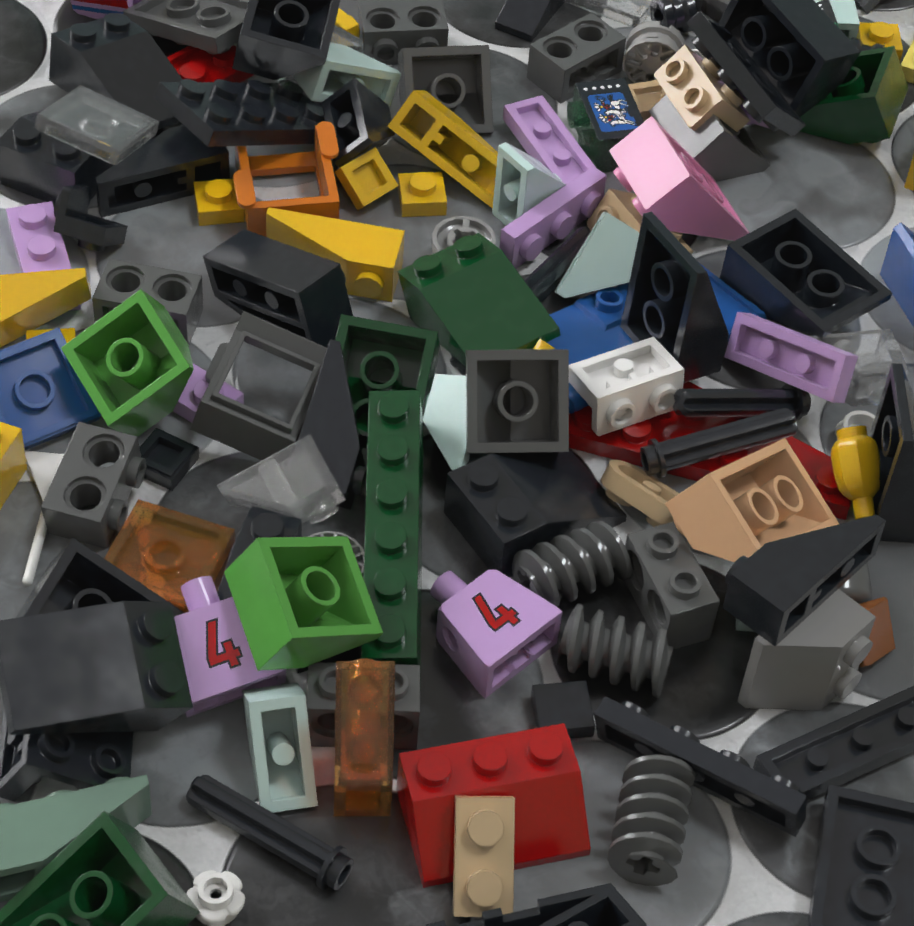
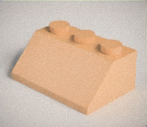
[665,438,839,562]

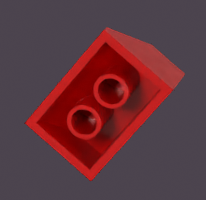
[396,723,591,888]

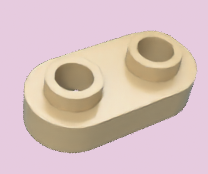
[601,460,679,527]

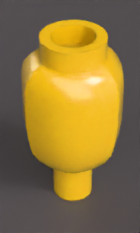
[831,426,880,520]

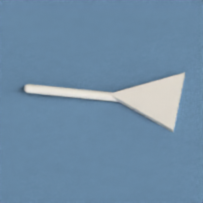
[22,451,64,586]

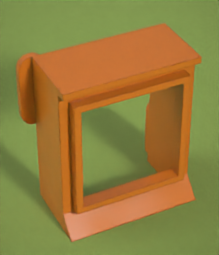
[233,121,340,237]

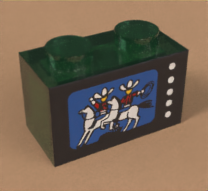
[567,78,644,172]

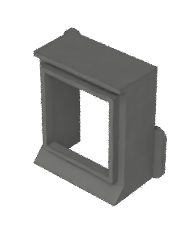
[190,311,327,474]

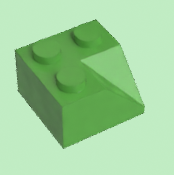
[61,289,194,437]
[224,536,383,671]

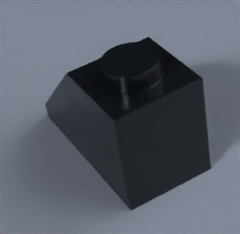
[321,77,395,167]

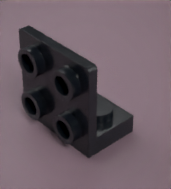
[0,711,133,802]

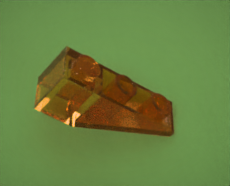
[333,659,395,816]

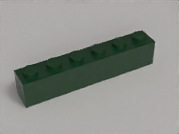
[361,390,423,690]

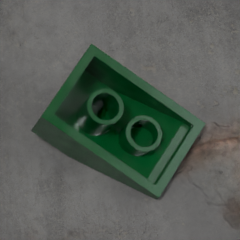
[799,46,908,144]
[397,233,561,366]
[336,314,441,466]
[0,811,200,926]

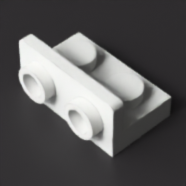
[569,337,684,436]

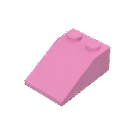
[609,116,749,241]

